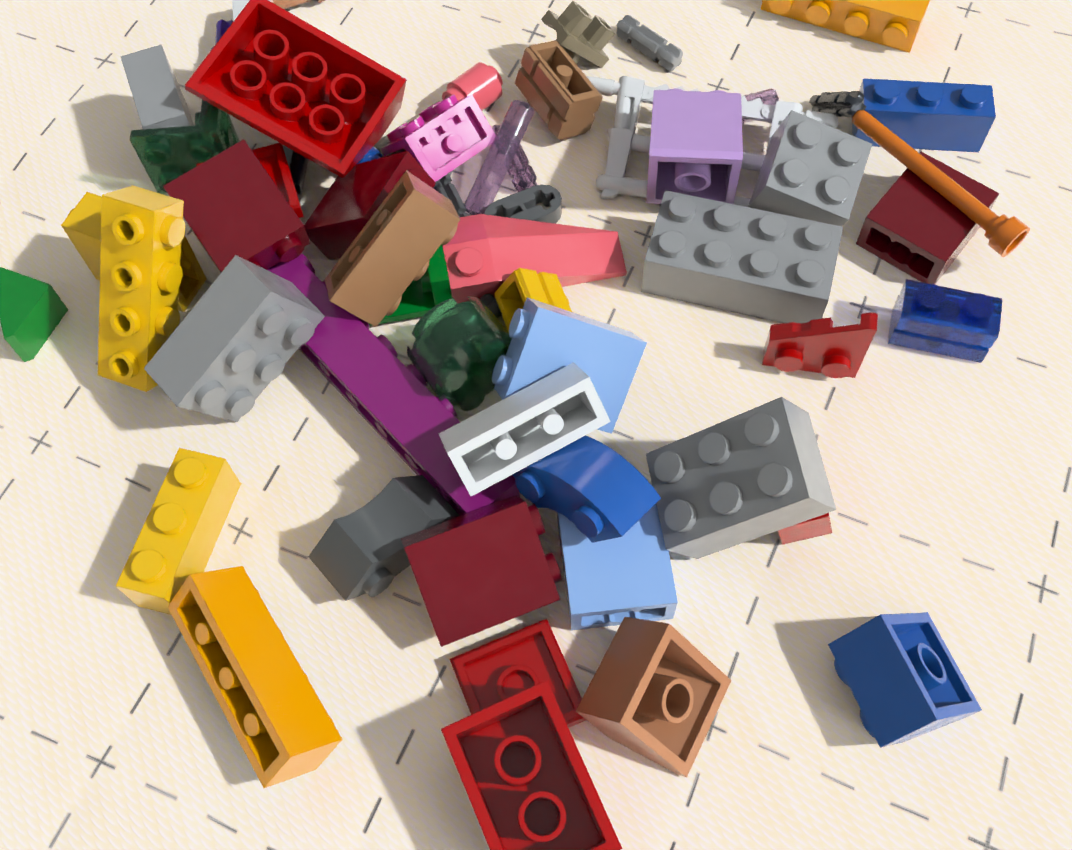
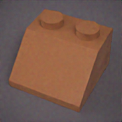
[576,617,732,778]

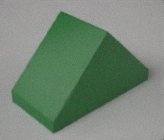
[0,267,68,362]

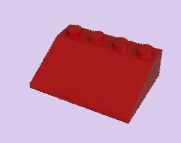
[185,0,407,178]

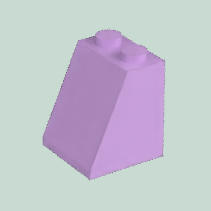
[646,88,743,204]

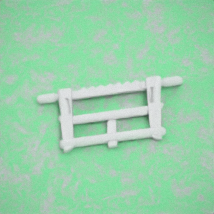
[586,76,839,207]

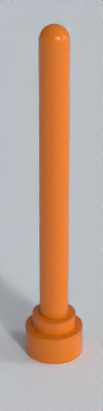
[852,110,1030,257]

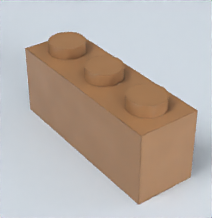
[325,170,460,327]

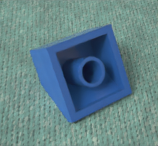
[828,612,982,748]

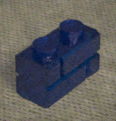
[887,279,1003,363]

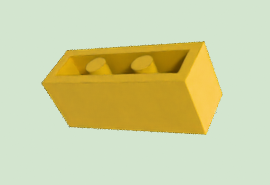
[116,448,241,615]

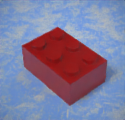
[441,680,623,850]

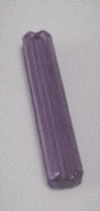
[464,100,534,215]

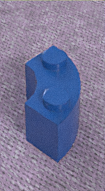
[512,435,661,543]

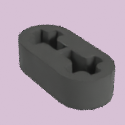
[484,184,562,224]

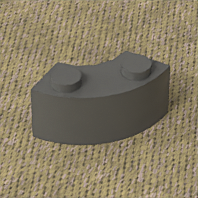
[308,475,460,601]

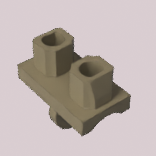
[541,0,615,68]

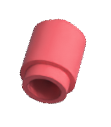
[442,62,503,111]

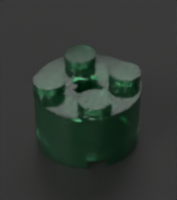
[407,296,512,411]

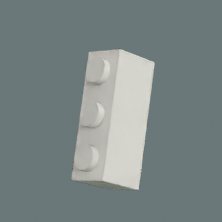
[439,362,611,496]

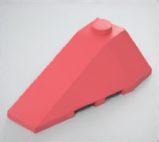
[443,214,627,306]

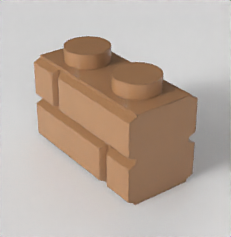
[515,40,603,140]

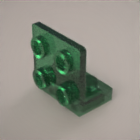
[129,100,240,194]

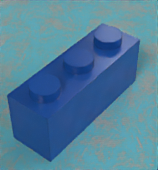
[852,78,996,153]

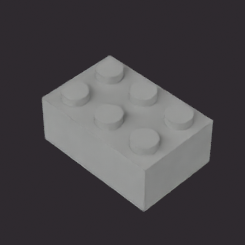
[144,255,325,422]
[646,396,837,559]

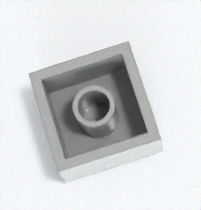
[748,110,872,226]

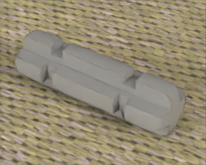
[616,15,683,71]

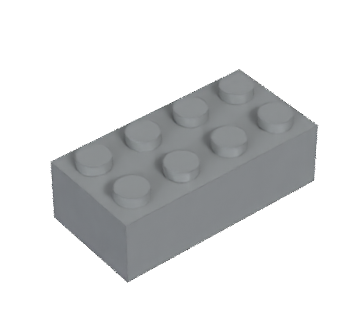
[641,190,843,323]

